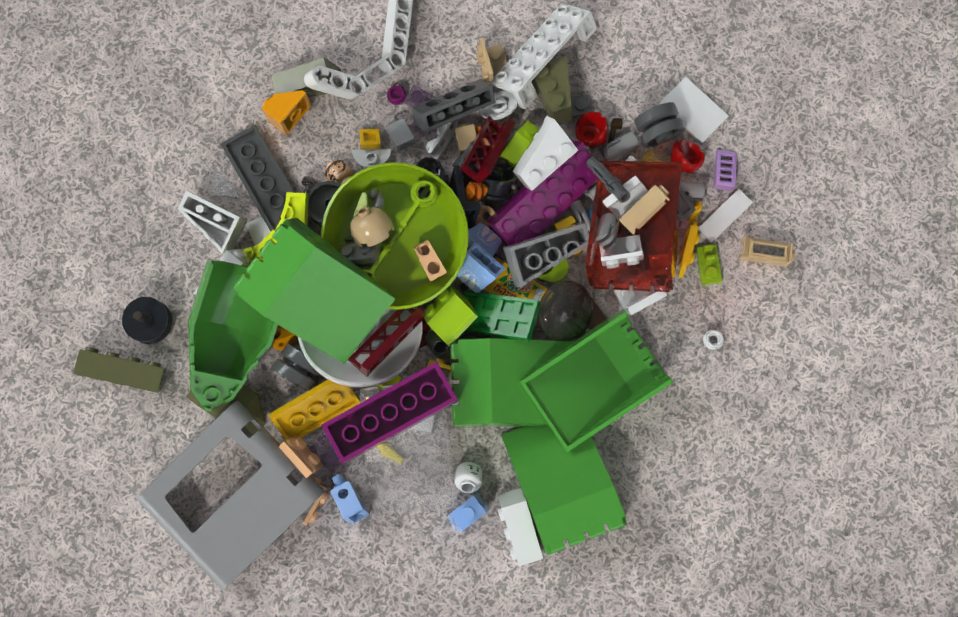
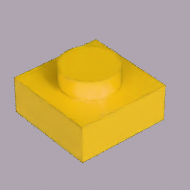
[359,129,381,150]

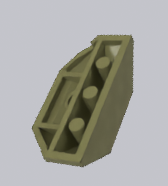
[186,385,266,435]

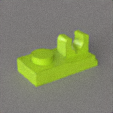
[695,244,722,286]

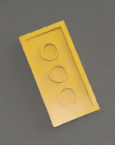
[269,380,361,441]

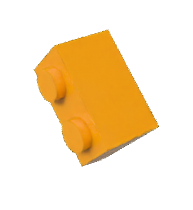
[262,90,311,135]

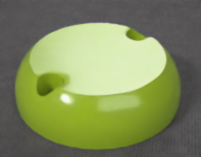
[321,162,469,310]

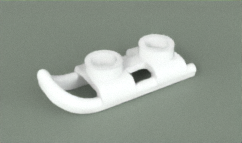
[426,120,458,160]

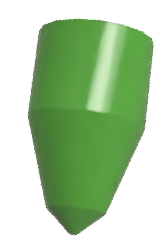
[188,259,278,412]

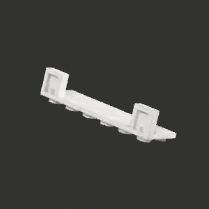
[490,3,597,109]

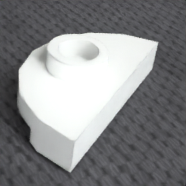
[352,149,392,169]

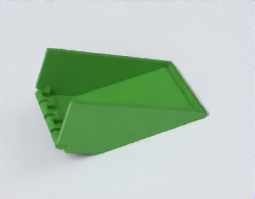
[233,218,396,364]
[520,309,673,452]
[451,338,574,428]
[501,425,628,555]

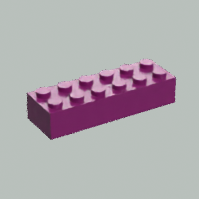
[486,140,599,246]
[321,362,458,464]

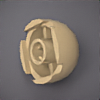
[350,207,394,247]

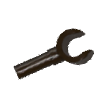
[607,118,622,144]

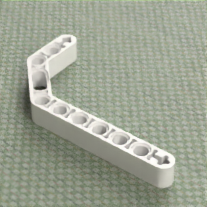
[304,0,413,100]

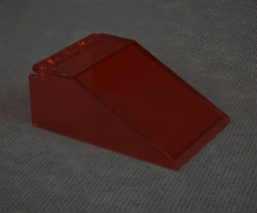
[585,161,682,292]

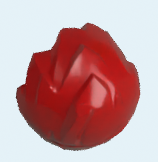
[575,111,608,149]
[670,139,705,173]

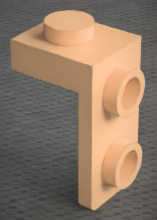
[303,475,329,526]

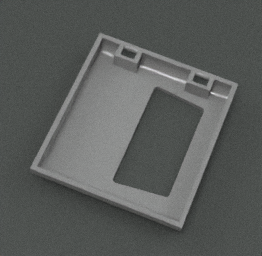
[136,401,325,591]

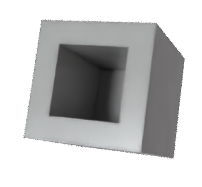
[386,118,415,152]

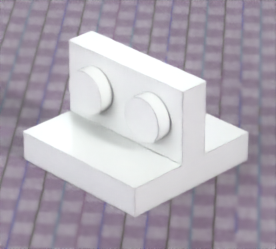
[612,270,667,315]

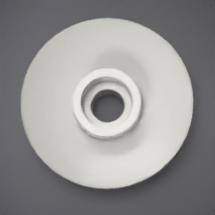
[480,91,518,120]

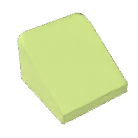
[353,192,369,216]

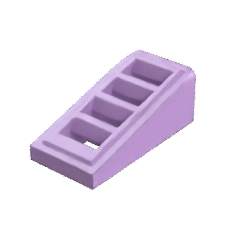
[713,150,737,191]

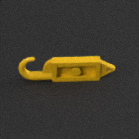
[677,201,703,279]

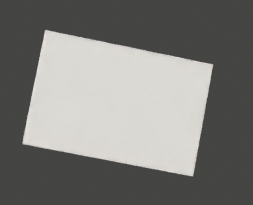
[658,77,729,145]

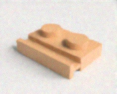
[279,435,324,478]

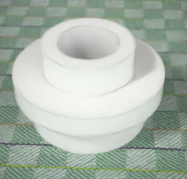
[703,330,724,350]

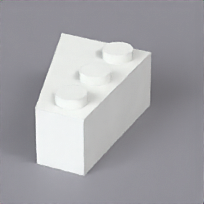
[513,116,578,191]
[178,191,247,254]
[497,488,543,566]

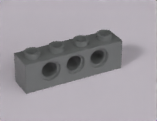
[412,79,496,132]

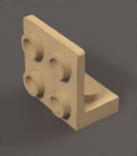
[476,37,507,87]

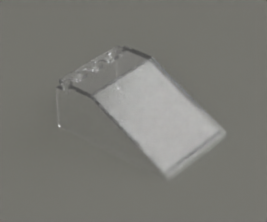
[360,385,458,516]

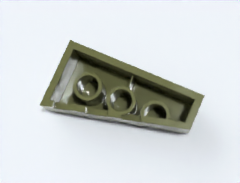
[73,347,165,393]

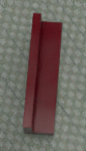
[460,116,515,184]
[348,307,425,377]

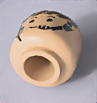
[325,160,355,185]

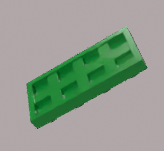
[463,291,541,342]

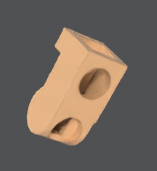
[413,239,447,282]

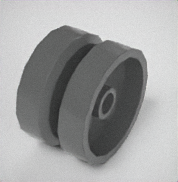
[634,102,686,148]
[308,181,341,228]
[272,344,320,391]

